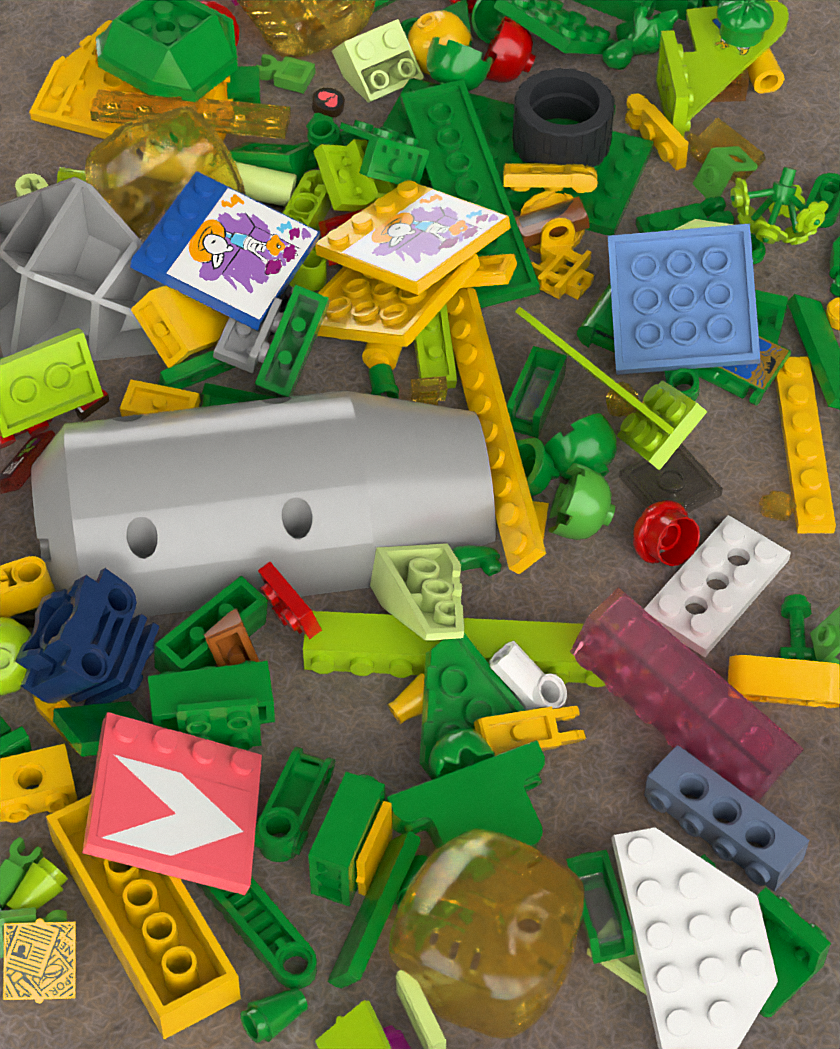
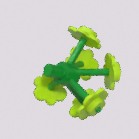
[730,166,828,245]

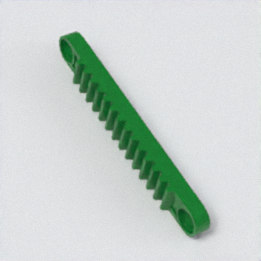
[195,876,317,989]

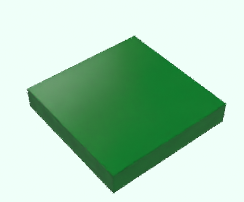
[53,701,148,757]

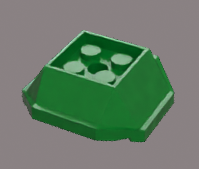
[96,0,238,102]

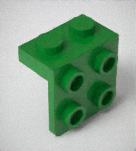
[757,887,831,1017]

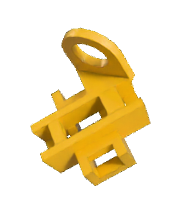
[531,218,595,300]

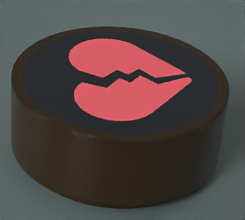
[312,87,345,118]

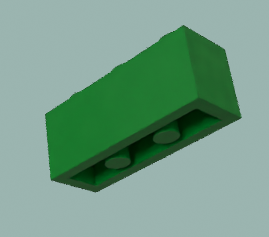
[255,284,329,398]
[154,576,268,673]
[148,660,275,732]

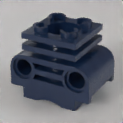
[15,568,160,705]

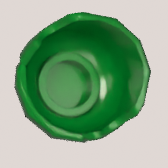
[428,727,495,778]

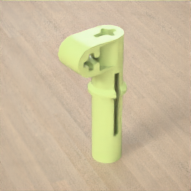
[141,137,297,206]

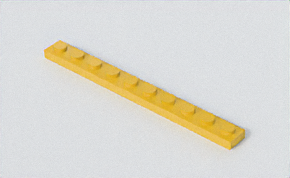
[446,287,546,574]

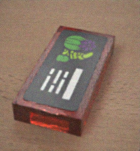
[0,430,56,494]

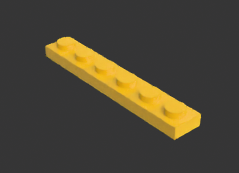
[775,357,836,533]

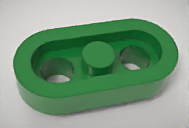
[805,173,840,228]

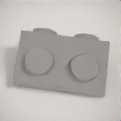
[213,297,283,373]

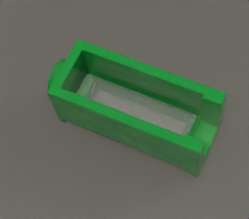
[506,346,567,438]
[566,849,635,964]

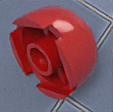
[483,16,536,83]

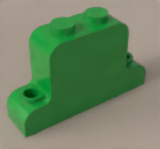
[386,740,545,884]

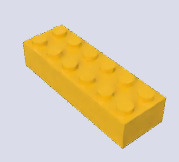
[46,795,241,1039]

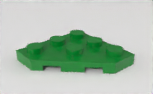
[419,633,526,780]

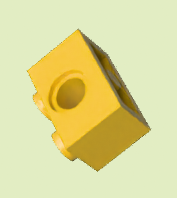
[0,743,78,823]

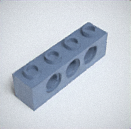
[644,745,809,892]

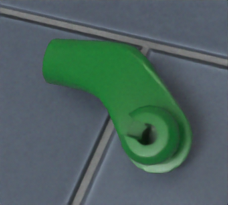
[452,545,502,576]

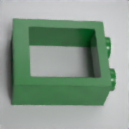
[308,772,385,907]

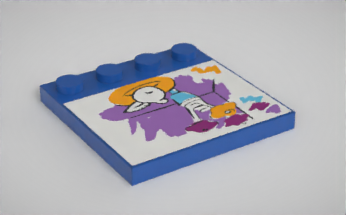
[130,171,320,331]

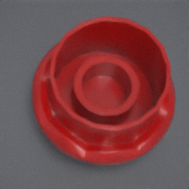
[633,500,700,566]

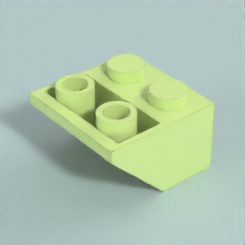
[332,19,424,103]

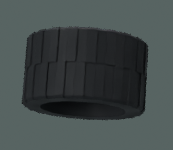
[512,68,615,168]

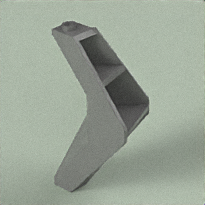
[0,177,165,361]

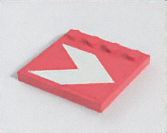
[82,712,262,895]

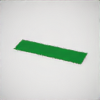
[202,382,276,402]

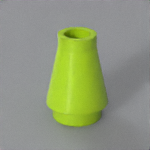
[6,857,68,910]

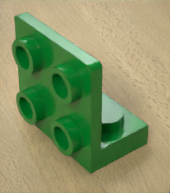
[340,119,430,184]
[176,698,262,750]

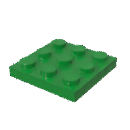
[493,0,616,54]

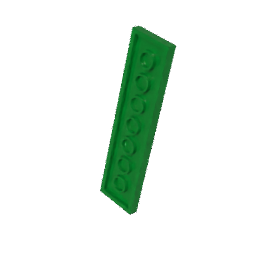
[400,79,540,308]

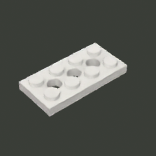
[642,515,791,657]

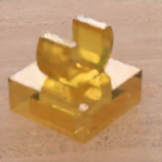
[409,376,448,405]

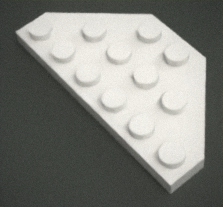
[611,828,778,1049]

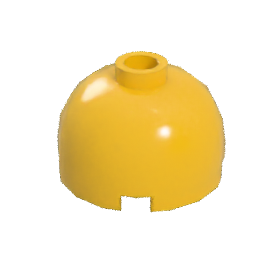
[408,10,472,75]

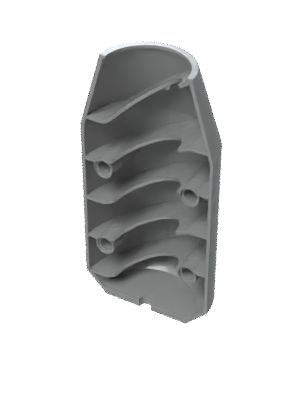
[31,390,496,618]

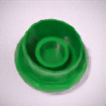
[717,0,774,48]

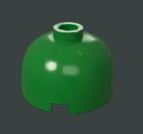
[426,37,493,92]
[544,413,617,480]

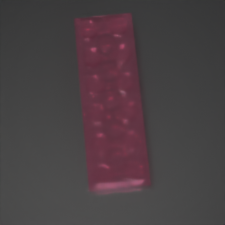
[570,587,804,803]

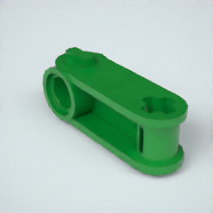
[254,747,335,862]

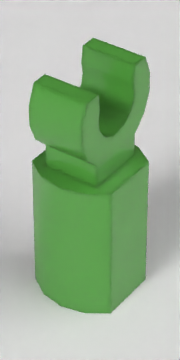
[0,837,43,911]

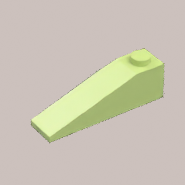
[370,543,464,641]

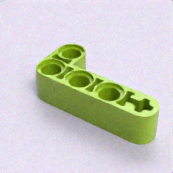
[283,170,332,291]

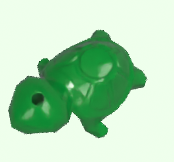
[602,6,679,70]

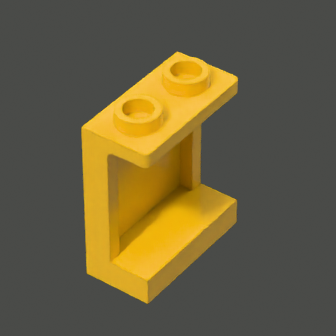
[131,285,229,368]

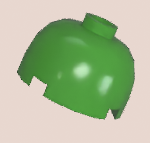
[548,463,615,540]

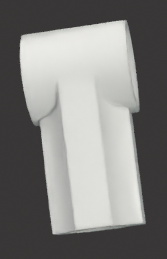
[489,641,567,711]

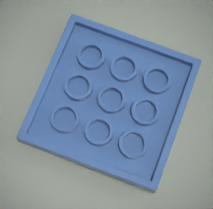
[608,224,760,375]

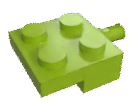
[313,139,399,211]

